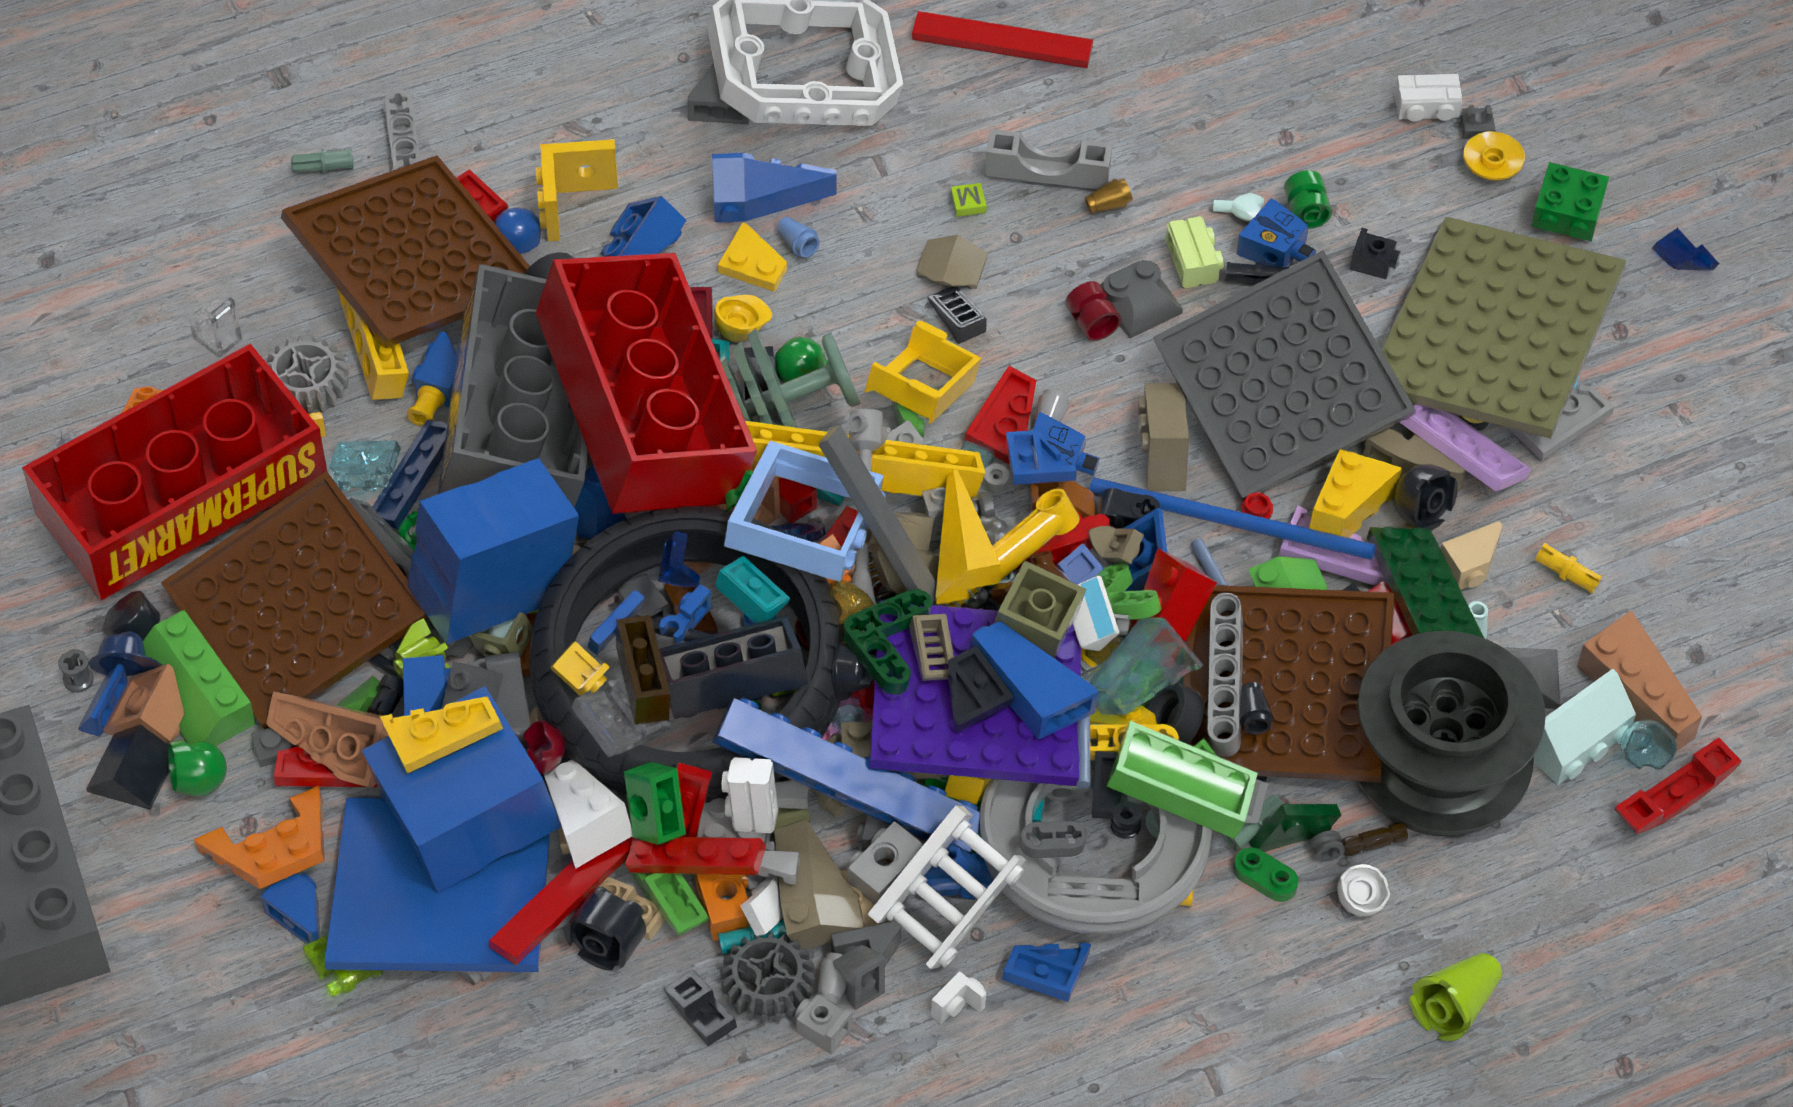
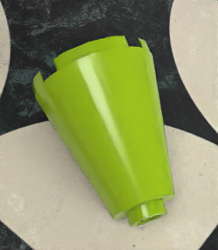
[1409,953,1503,1041]

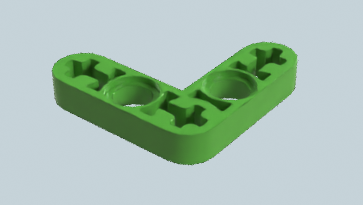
[1097,563,1162,620]

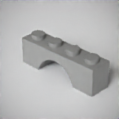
[985,129,1112,190]

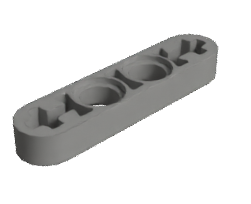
[385,90,420,170]

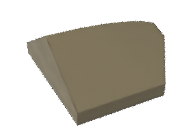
[917,235,988,289]

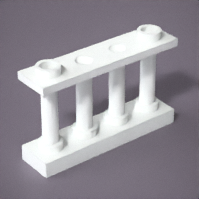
[868,805,1026,969]

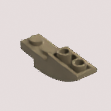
[1361,428,1466,492]

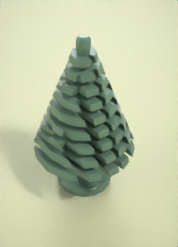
[720,328,861,428]

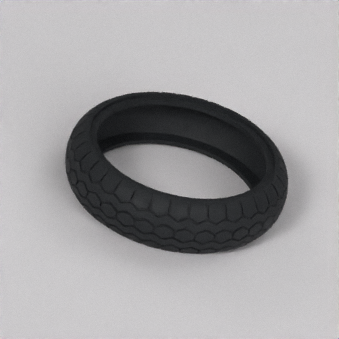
[530,506,844,803]

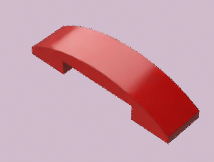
[1614,737,1742,834]

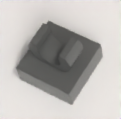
[1460,105,1496,139]

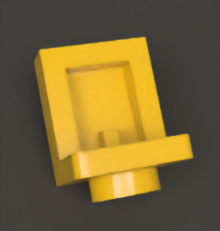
[550,641,609,696]

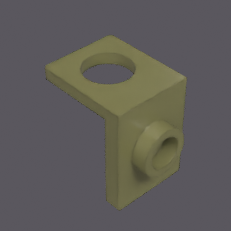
[469,612,533,658]

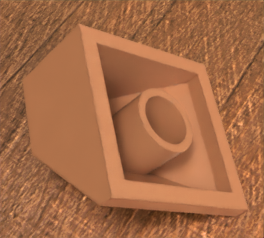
[103,664,184,743]

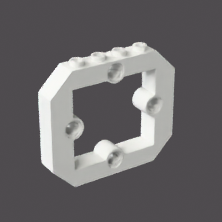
[707,0,903,126]

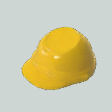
[714,295,772,342]

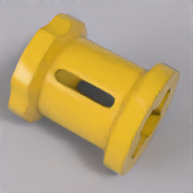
[407,385,445,427]

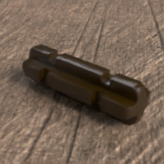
[1341,823,1408,856]

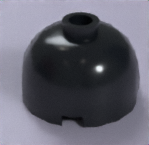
[1395,464,1458,531]

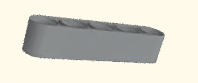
[1208,593,1243,757]

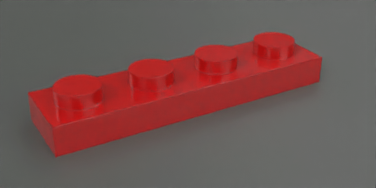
[625,837,766,875]

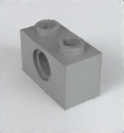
[848,821,924,904]

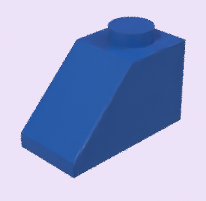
[261,873,321,951]

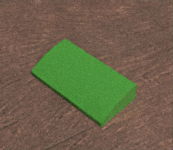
[1107,721,1258,839]

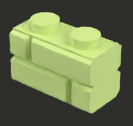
[1165,216,1224,289]

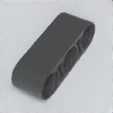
[485,651,530,746]

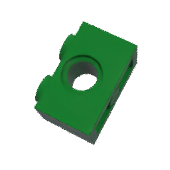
[624,762,686,845]

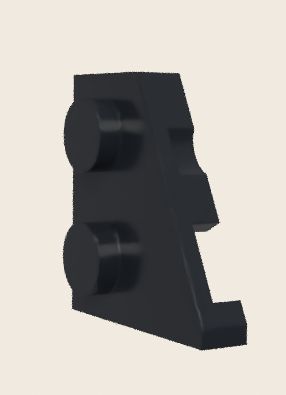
[947,645,1014,733]

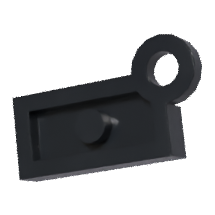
[1092,751,1141,828]

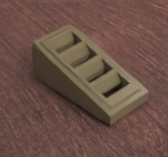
[909,614,954,681]

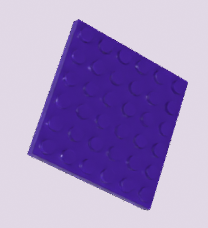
[870,600,1081,786]

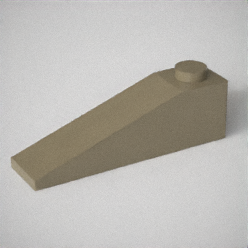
[774,819,865,950]

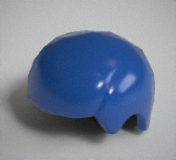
[495,207,541,254]

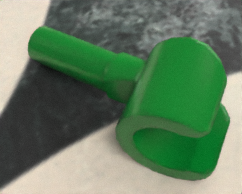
[725,470,753,512]

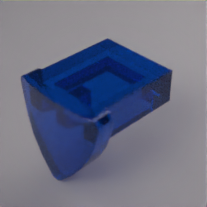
[658,531,700,587]

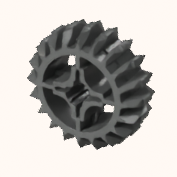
[720,930,815,1024]

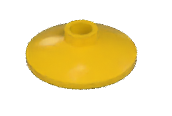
[1463,131,1525,180]

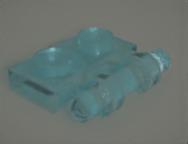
[329,440,401,492]

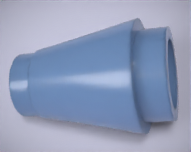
[777,217,820,257]

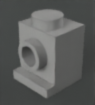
[795,994,852,1054]

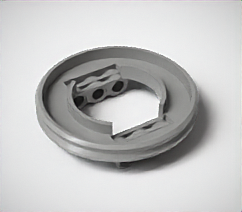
[979,724,1212,934]

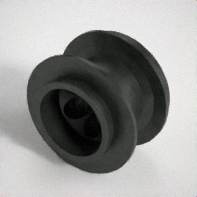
[1357,631,1546,836]

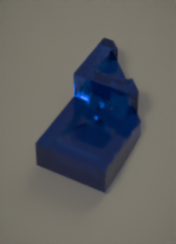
[1652,227,1720,270]

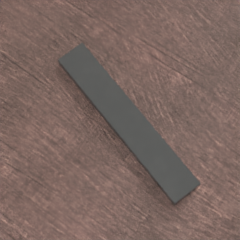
[819,425,937,604]

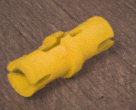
[1535,543,1602,594]

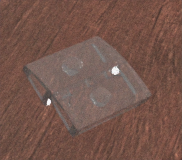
[572,678,671,757]

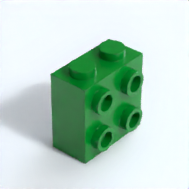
[1531,162,1609,242]

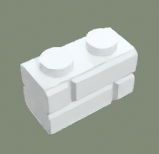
[1395,74,1462,121]
[722,757,778,833]

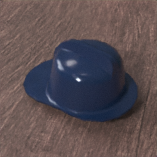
[89,631,162,676]

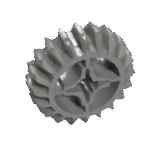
[267,336,349,413]

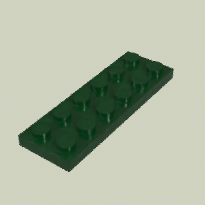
[1367,526,1484,638]

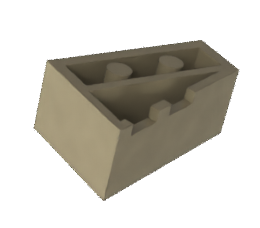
[1138,383,1189,491]

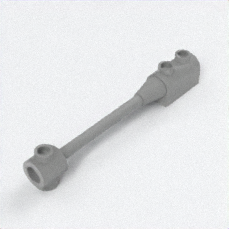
[842,408,888,633]

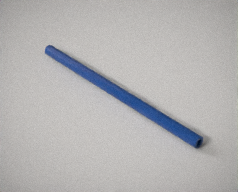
[1090,477,1376,560]

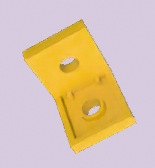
[536,139,618,241]

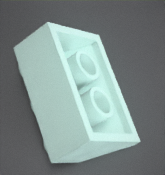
[1534,669,1636,785]

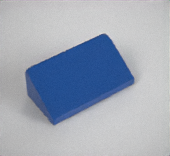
[78,663,128,737]

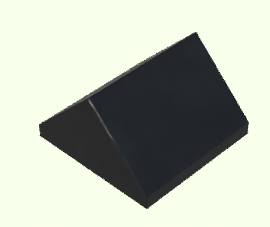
[86,724,169,810]

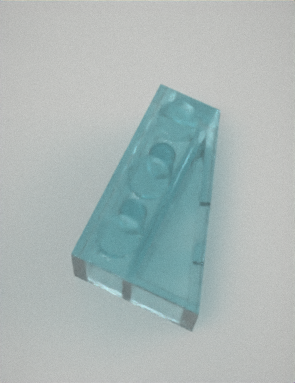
[1089,618,1204,715]

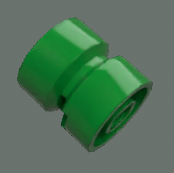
[1284,170,1332,229]

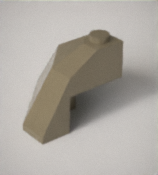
[865,512,939,596]

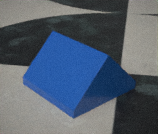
[1112,508,1168,591]

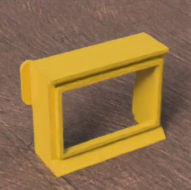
[864,321,981,424]

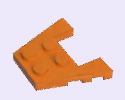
[194,786,325,889]

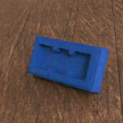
[588,590,645,655]

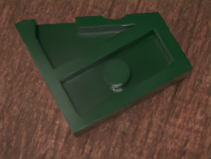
[1249,804,1342,852]

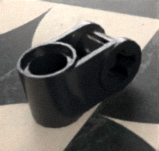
[1096,488,1160,529]

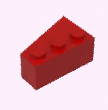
[1125,548,1218,671]

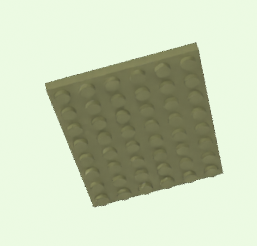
[1381,217,1626,439]

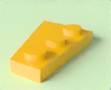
[380,697,503,774]

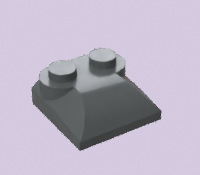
[1100,260,1183,338]

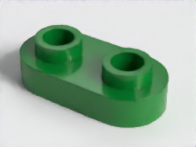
[1234,847,1299,902]

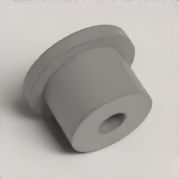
[984,464,1009,492]

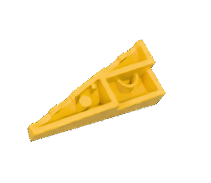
[935,469,1000,604]

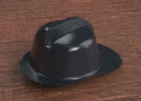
[832,623,877,700]

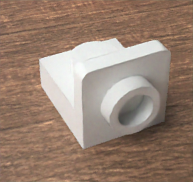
[931,971,986,1024]

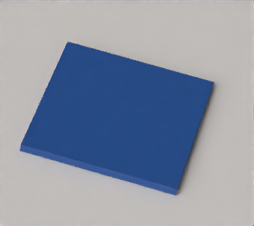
[325,798,551,972]

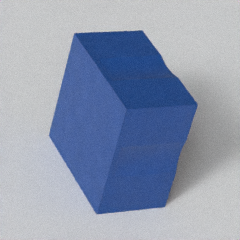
[408,458,579,644]
[362,686,561,892]

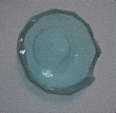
[1620,719,1677,770]

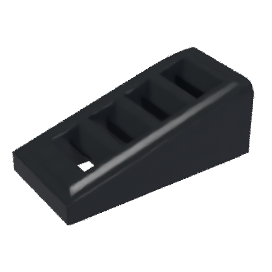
[928,287,987,344]

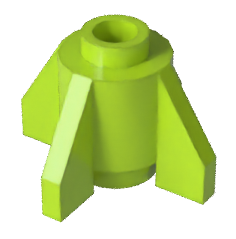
[393,618,450,679]

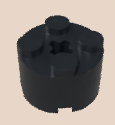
[564,887,646,971]

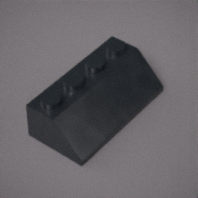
[659,615,808,720]

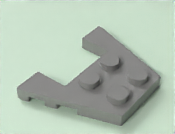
[697,780,811,885]

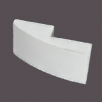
[741,875,783,936]

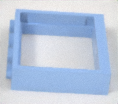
[724,441,886,582]

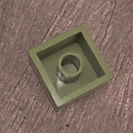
[994,561,1087,659]

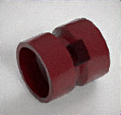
[1065,281,1122,341]

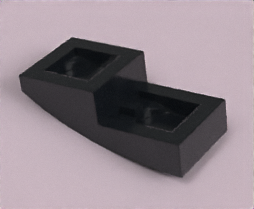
[664,969,737,1046]

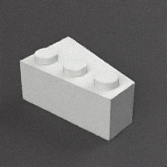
[544,760,633,868]

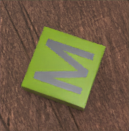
[950,183,987,217]

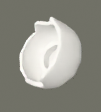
[1337,864,1390,917]

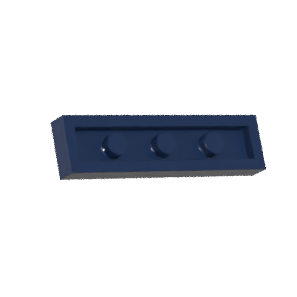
[372,420,447,529]

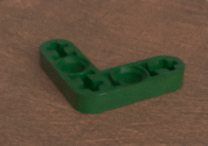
[843,589,932,695]

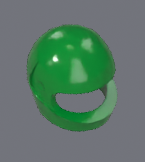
[775,336,828,383]
[168,740,227,797]

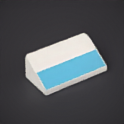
[1073,576,1119,651]

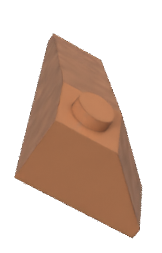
[266,691,388,788]

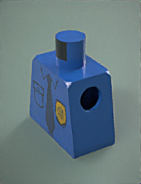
[1237,198,1316,267]
[1033,412,1100,476]

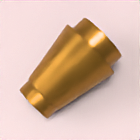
[1085,178,1133,214]

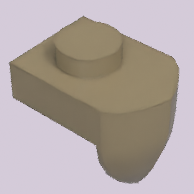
[1088,526,1144,564]

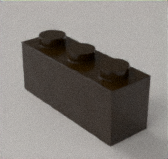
[616,615,670,725]

